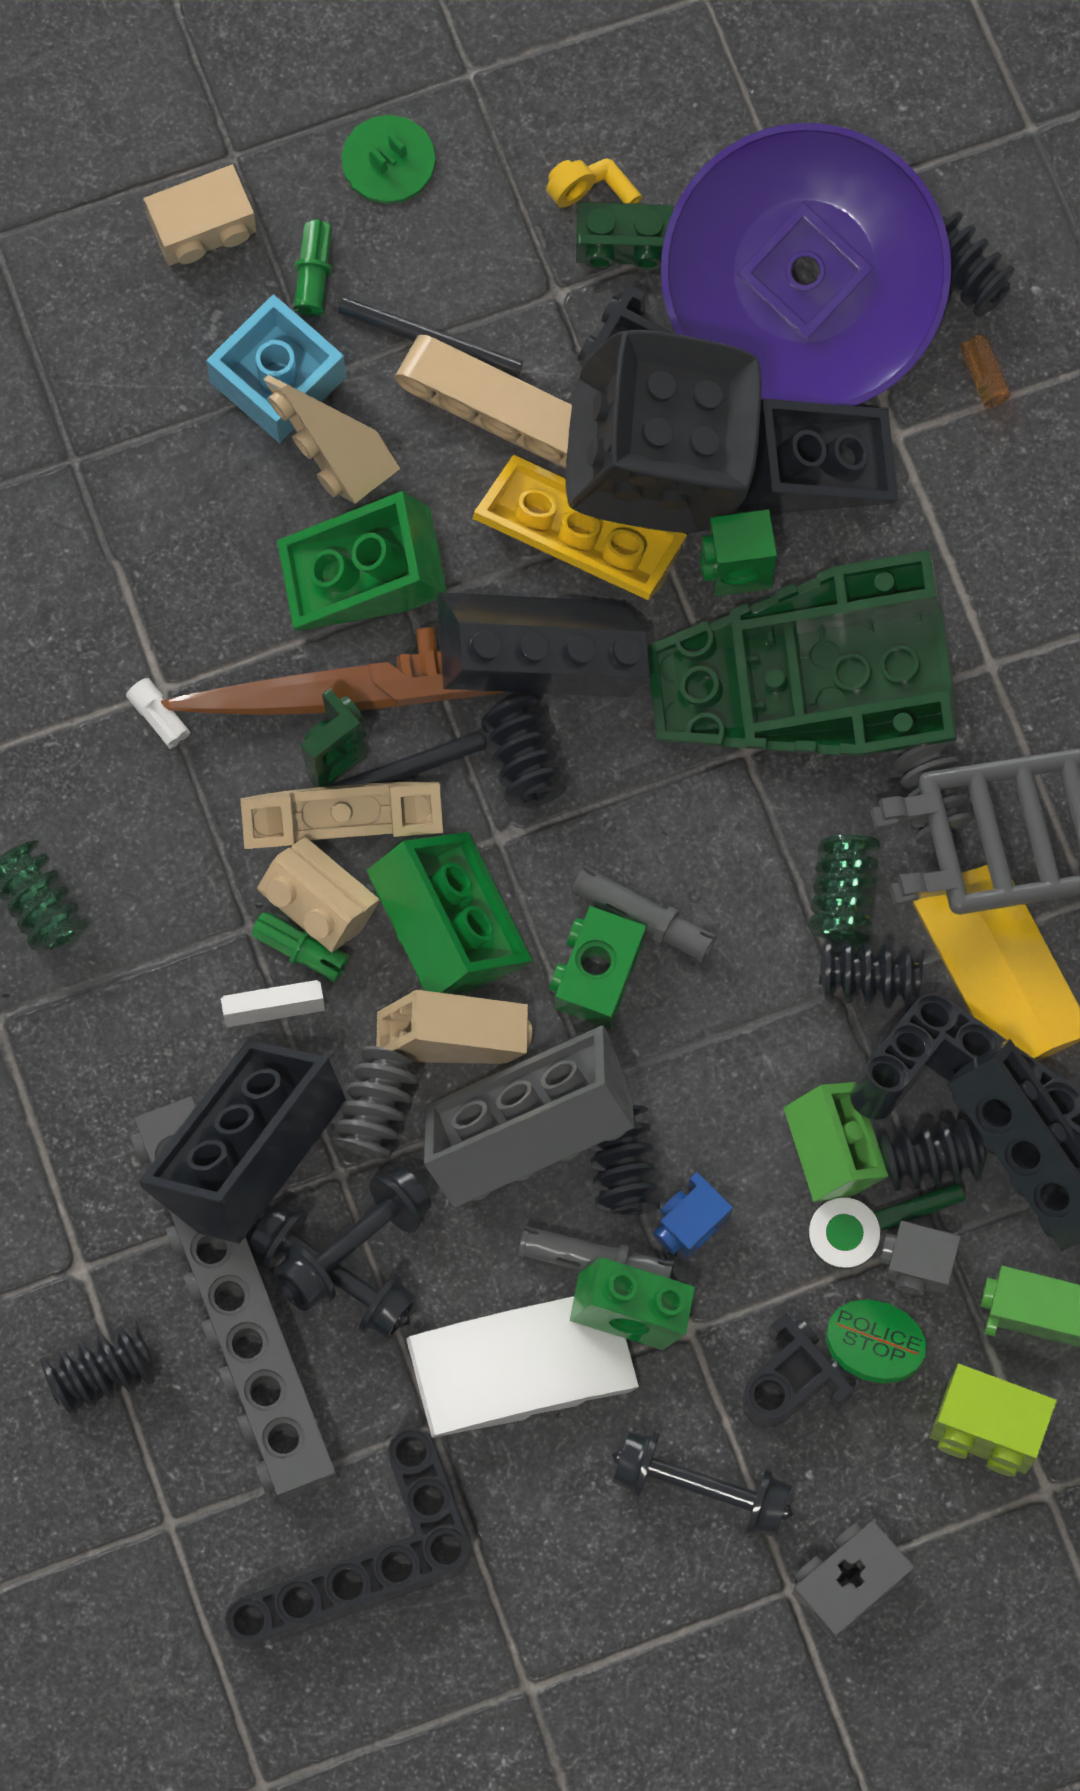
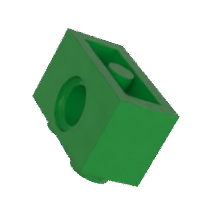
[699,510,777,597]
[549,906,646,1029]
[569,1257,695,1350]

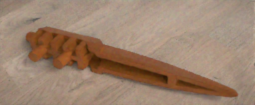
[161,627,505,715]

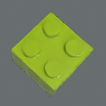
[929,1363,1057,1477]

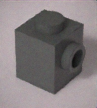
[879,1221,961,1295]

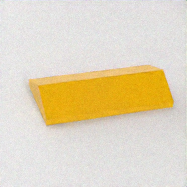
[472,454,687,600]
[913,865,1080,1061]

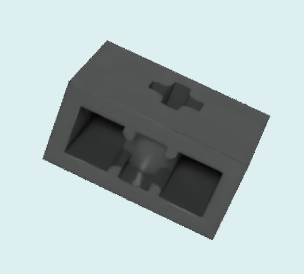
[792,1520,914,1642]

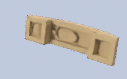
[240,782,443,849]

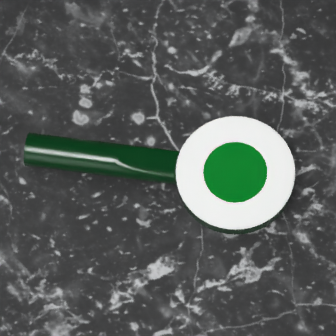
[808,1183,965,1269]

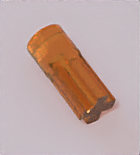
[960,335,1011,408]

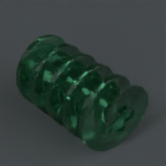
[808,834,881,945]
[0,840,89,951]

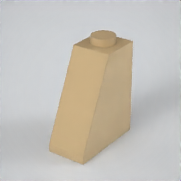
[376,990,532,1064]

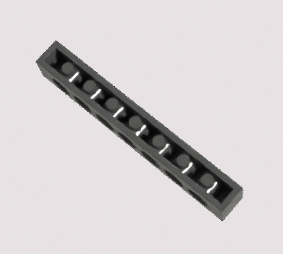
[130,1096,337,1503]

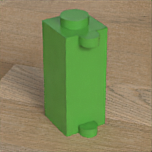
[980,1265,1080,1347]

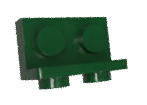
[576,202,673,270]
[300,688,367,788]

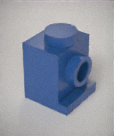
[653,1172,733,1260]

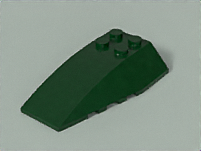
[647,550,957,757]

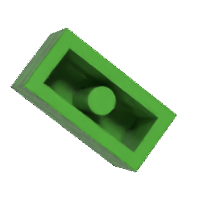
[783,1082,888,1202]

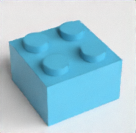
[206,294,346,444]

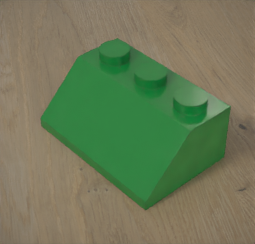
[366,832,532,995]

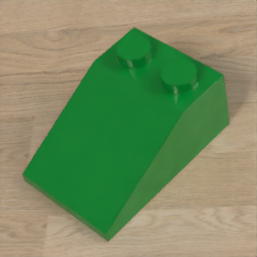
[277,491,447,631]

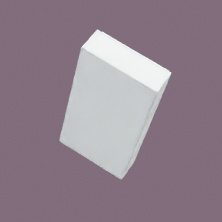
[221,980,325,1027]

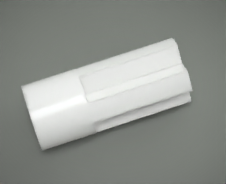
[126,678,190,749]

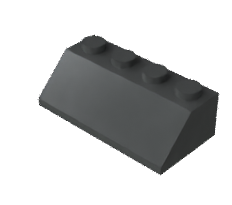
[424,1025,634,1208]

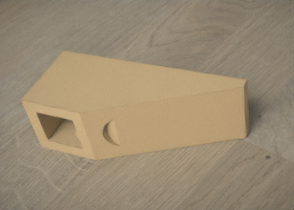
[263,375,400,504]

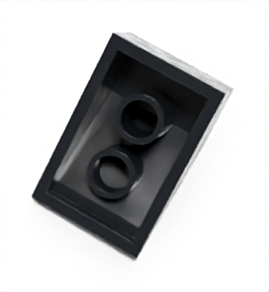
[743,398,898,513]

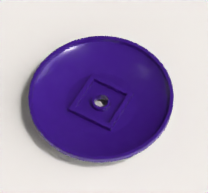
[661,123,951,406]

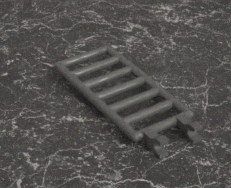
[870,748,1080,915]

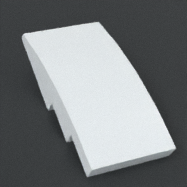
[406,1297,639,1438]

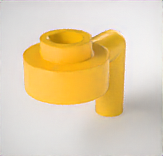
[546,159,643,208]

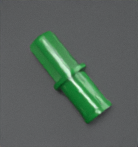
[293,219,332,317]
[252,912,350,983]

